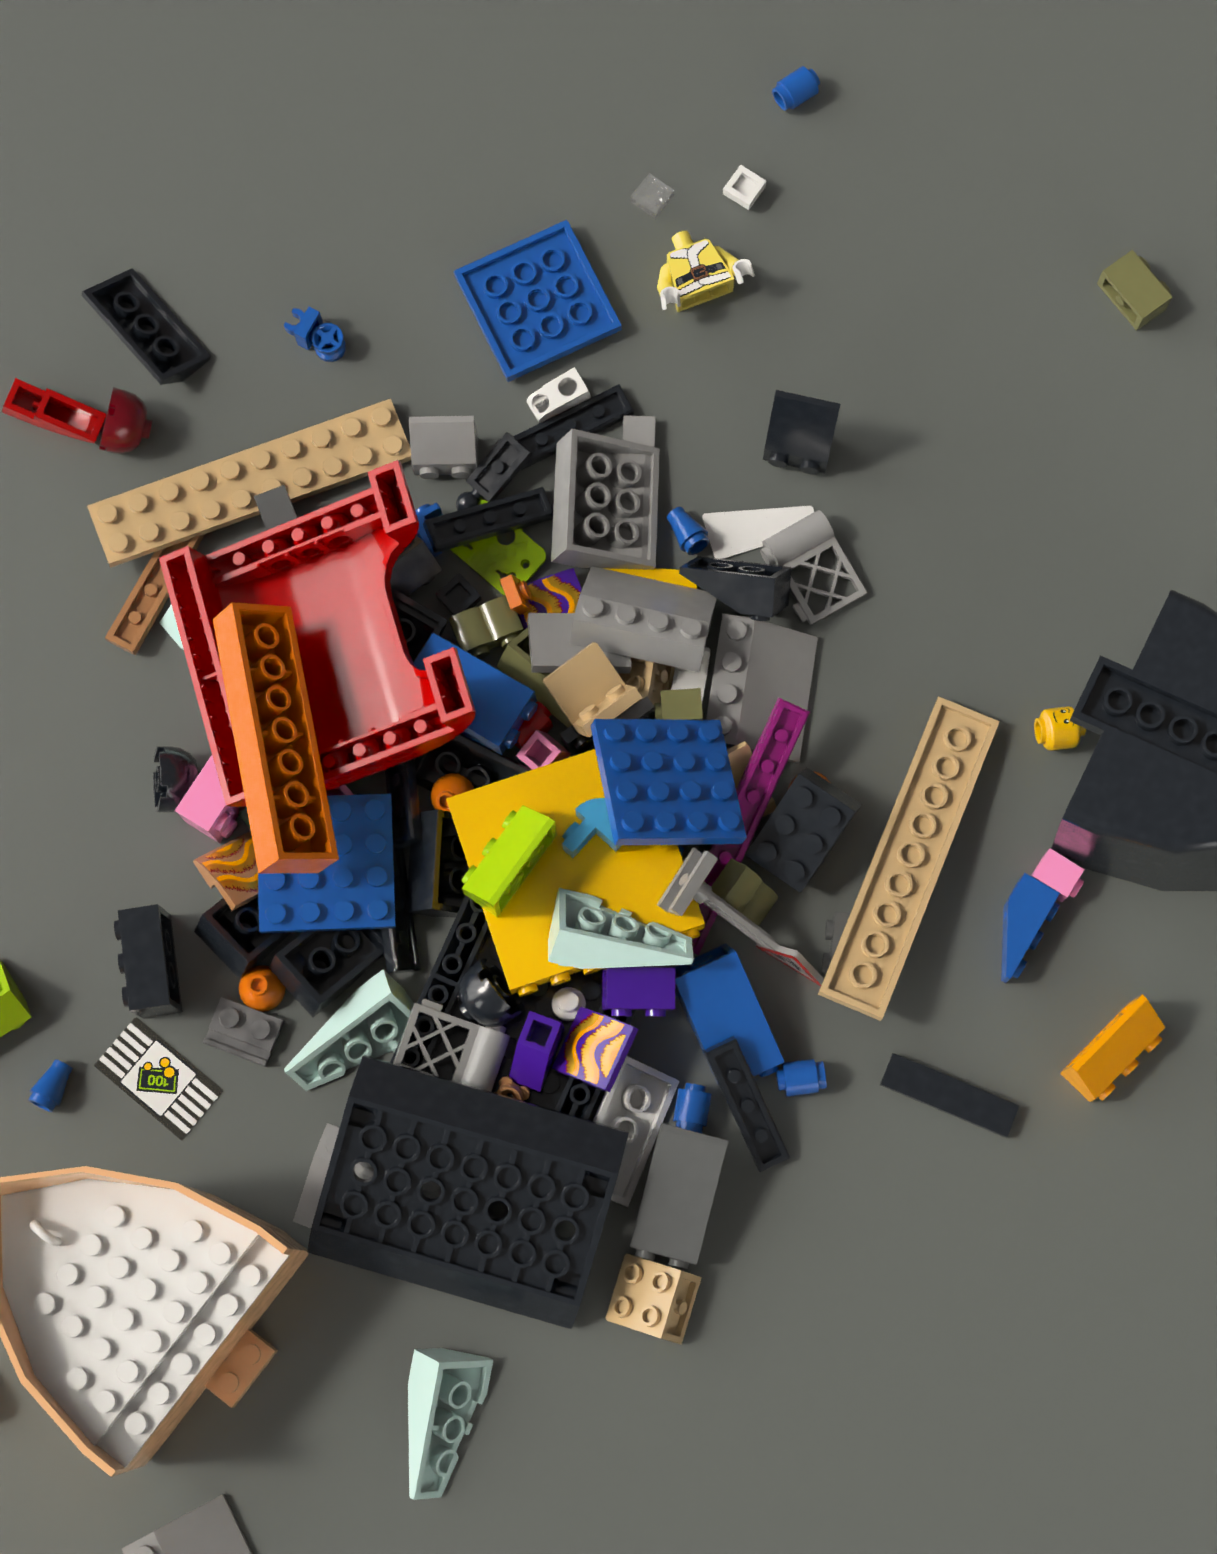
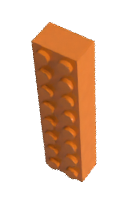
[213,602,339,874]

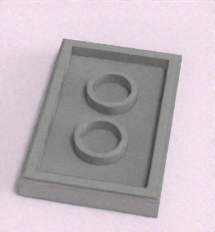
[527,613,632,673]

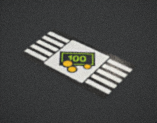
[94,1017,223,1140]

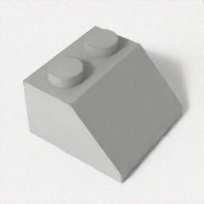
[409,416,478,479]

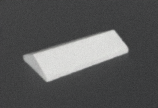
[593,1056,680,1207]

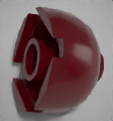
[99,387,153,454]

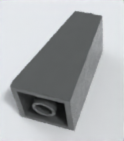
[630,1123,728,1270]

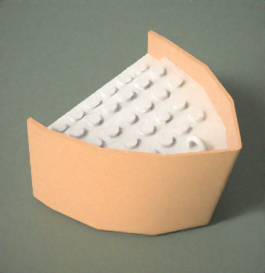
[0,1166,309,1477]

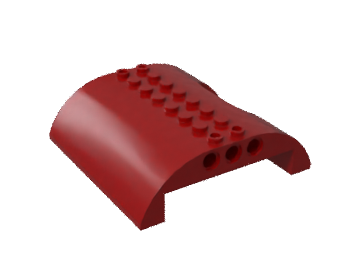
[159,460,476,807]

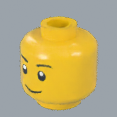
[1034,706,1086,751]

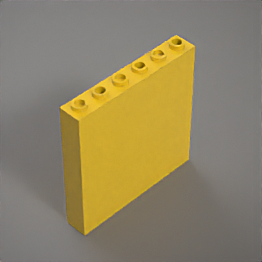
[446,749,705,997]

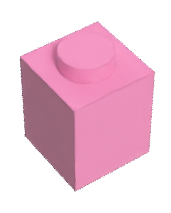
[516,730,571,770]
[1031,848,1085,902]

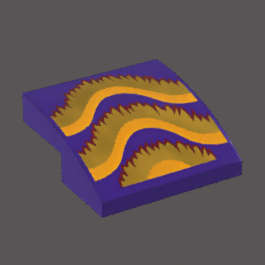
[517,568,582,630]
[552,1007,639,1092]

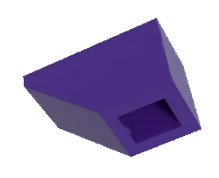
[509,1011,565,1092]

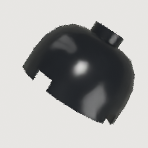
[153,746,202,812]
[459,958,524,1027]

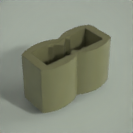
[449,595,524,659]
[711,859,778,926]

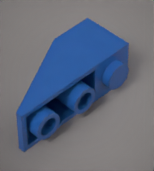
[1001,873,1060,983]

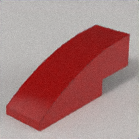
[2,378,107,444]

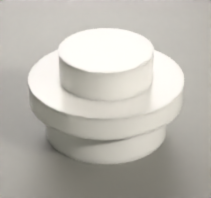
[552,987,586,1021]

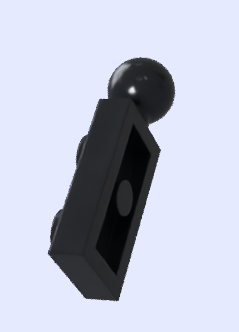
[456,432,533,511]

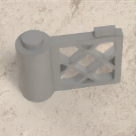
[760,510,867,626]
[393,999,510,1092]

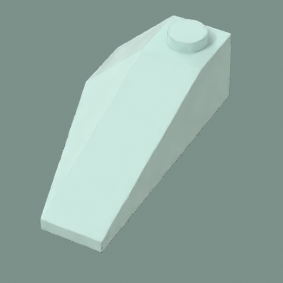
[548,888,694,969]
[284,969,414,1091]
[408,1348,493,1500]

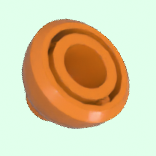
[431,773,475,812]
[239,965,286,1012]

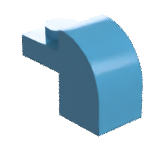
[562,798,622,858]

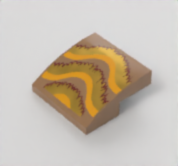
[193,832,259,911]

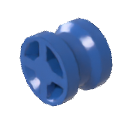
[312,323,346,362]

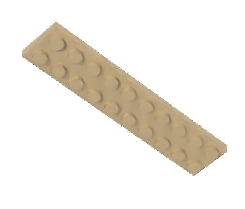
[87,398,411,568]
[818,696,1000,1021]

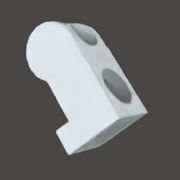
[527,367,591,423]

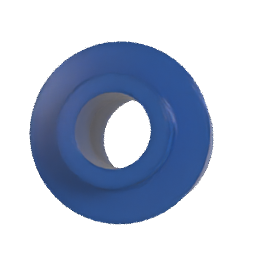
[772,66,820,111]
[776,1059,827,1097]
[673,1083,712,1134]

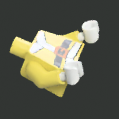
[657,231,755,312]

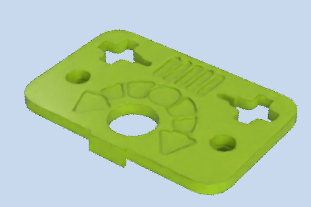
[450,500,546,595]

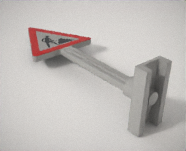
[657,848,824,986]

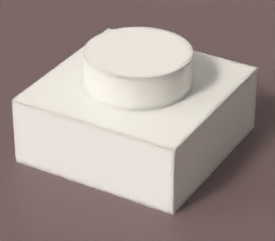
[723,165,767,210]

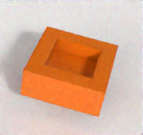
[500,574,532,615]

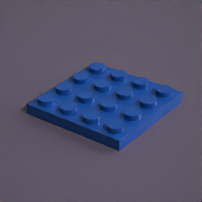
[453,220,622,382]
[591,719,747,846]
[258,794,396,933]

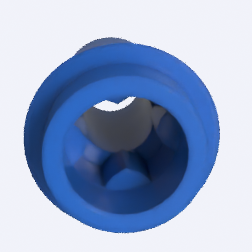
[667,507,710,555]
[28,1059,73,1112]

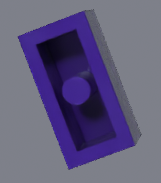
[602,967,675,1017]

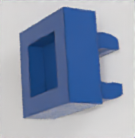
[284,306,324,350]

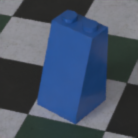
[414,633,538,755]
[672,943,784,1084]

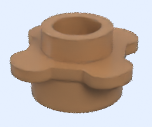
[494,1076,530,1101]

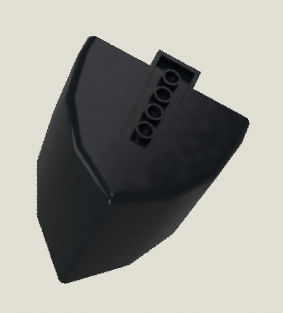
[1051,590,1217,891]

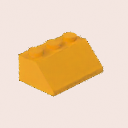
[1060,994,1166,1102]

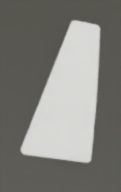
[702,506,814,559]

